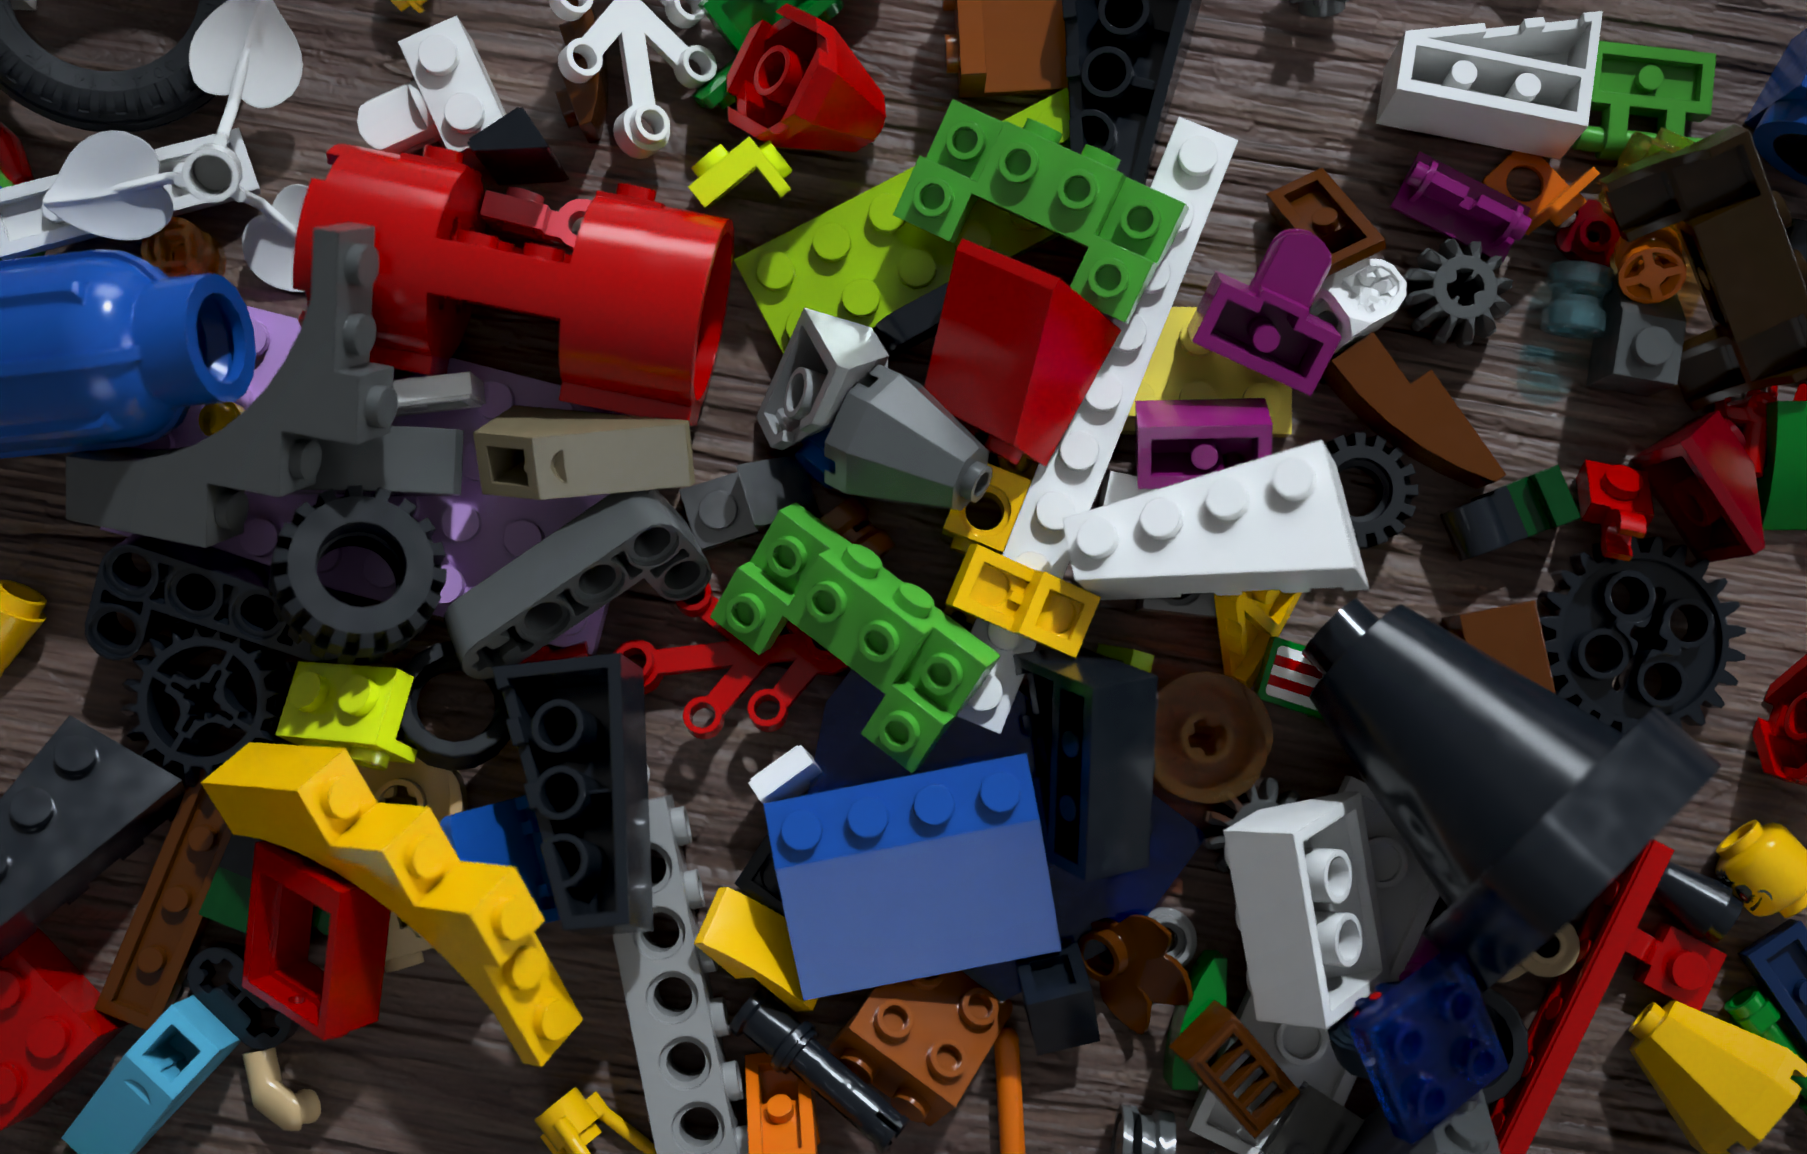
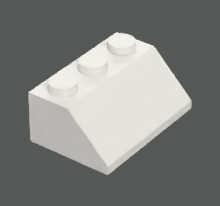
[1223,791,1391,1029]

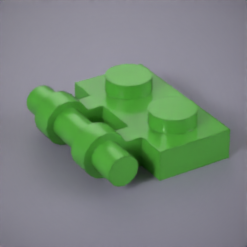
[1572,41,1716,161]

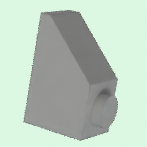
[756,308,889,450]

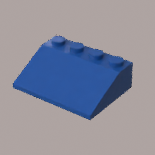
[763,753,1062,1001]

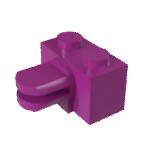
[1187,228,1342,396]

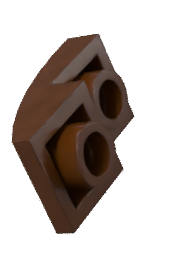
[555,0,608,144]

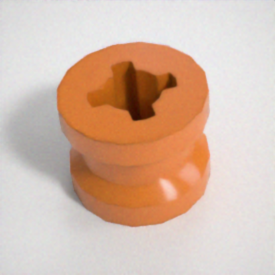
[1614,226,1686,304]

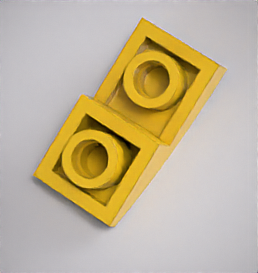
[694,887,818,1012]

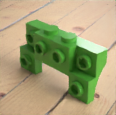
[893,99,1189,324]
[710,502,1001,774]

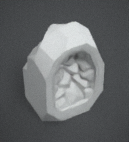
[1309,258,1407,354]

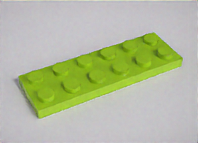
[734,88,1071,354]

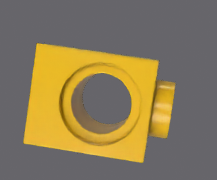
[942,463,1032,555]

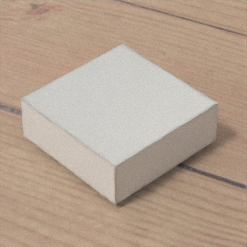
[748,745,826,803]

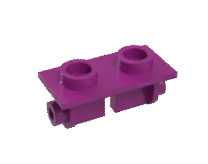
[1390,151,1532,264]

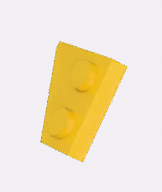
[1214,590,1302,691]

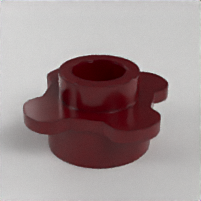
[1555,199,1621,275]

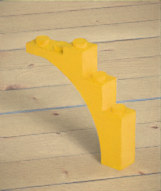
[201,742,583,1067]

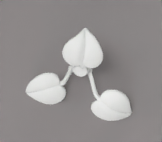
[43,0,308,292]

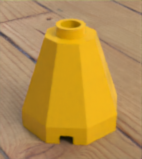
[1628,1001,1807,1154]

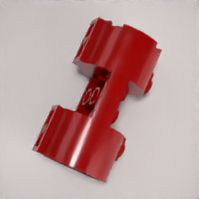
[293,143,734,426]

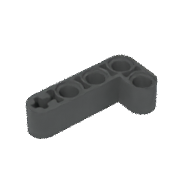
[444,489,712,679]

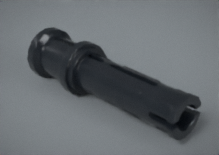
[729,986,910,1153]

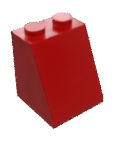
[924,238,1121,467]

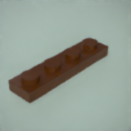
[94,769,232,1030]

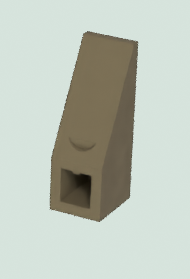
[473,405,695,500]

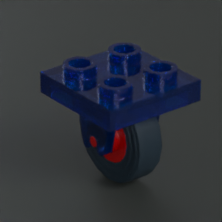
[1328,949,1509,1145]

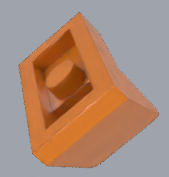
[745,1052,820,1154]

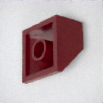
[1631,410,1765,562]

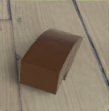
[1322,332,1507,489]

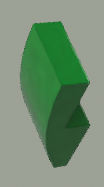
[1756,401,1807,530]
[1163,950,1227,1091]

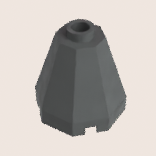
[824,364,992,511]

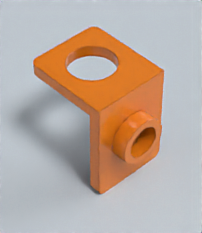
[1481,151,1600,235]

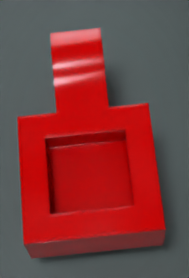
[1576,459,1655,562]
[1624,922,1727,1011]

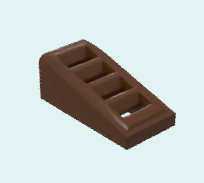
[1168,1000,1300,1139]

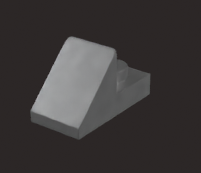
[679,455,820,551]

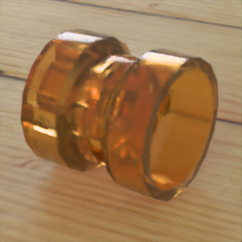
[141,217,227,277]

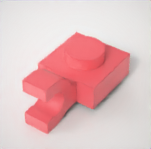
[480,187,592,251]

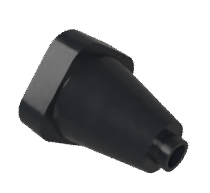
[1302,598,1722,993]

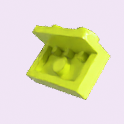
[688,136,793,209]
[275,661,418,771]

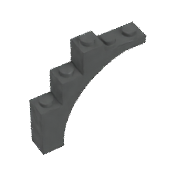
[66,222,398,548]

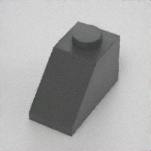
[1586,262,1687,397]

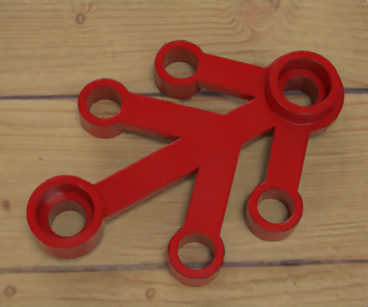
[613,583,849,739]

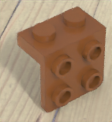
[942,0,1068,98]
[827,969,1013,1127]

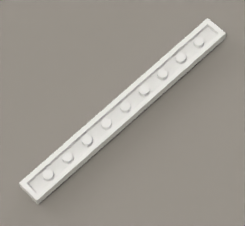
[957,117,1238,734]

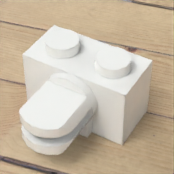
[357,15,506,172]

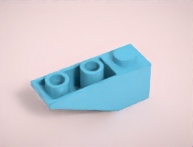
[61,995,241,1154]

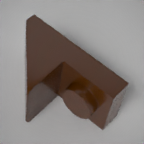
[1266,168,1386,277]

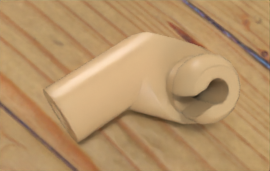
[242,1047,321,1131]

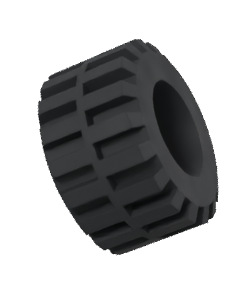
[268,485,447,665]

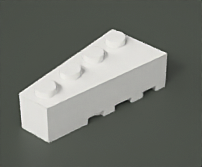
[1062,440,1369,600]

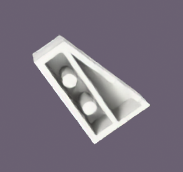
[1376,11,1603,160]

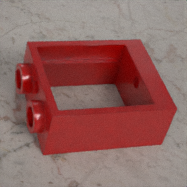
[242,840,391,1041]

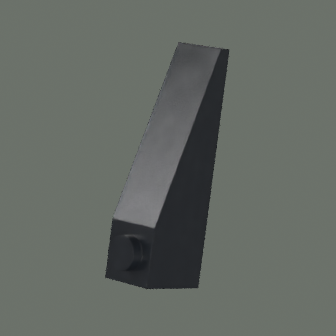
[1062,0,1202,185]

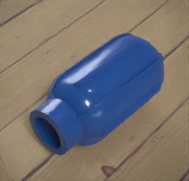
[0,249,256,459]

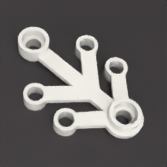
[549,0,717,159]

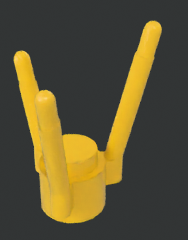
[534,1087,656,1154]

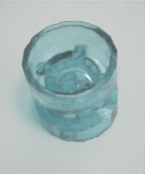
[1540,261,1615,339]

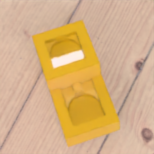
[945,544,1101,658]

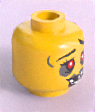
[1715,819,1807,918]

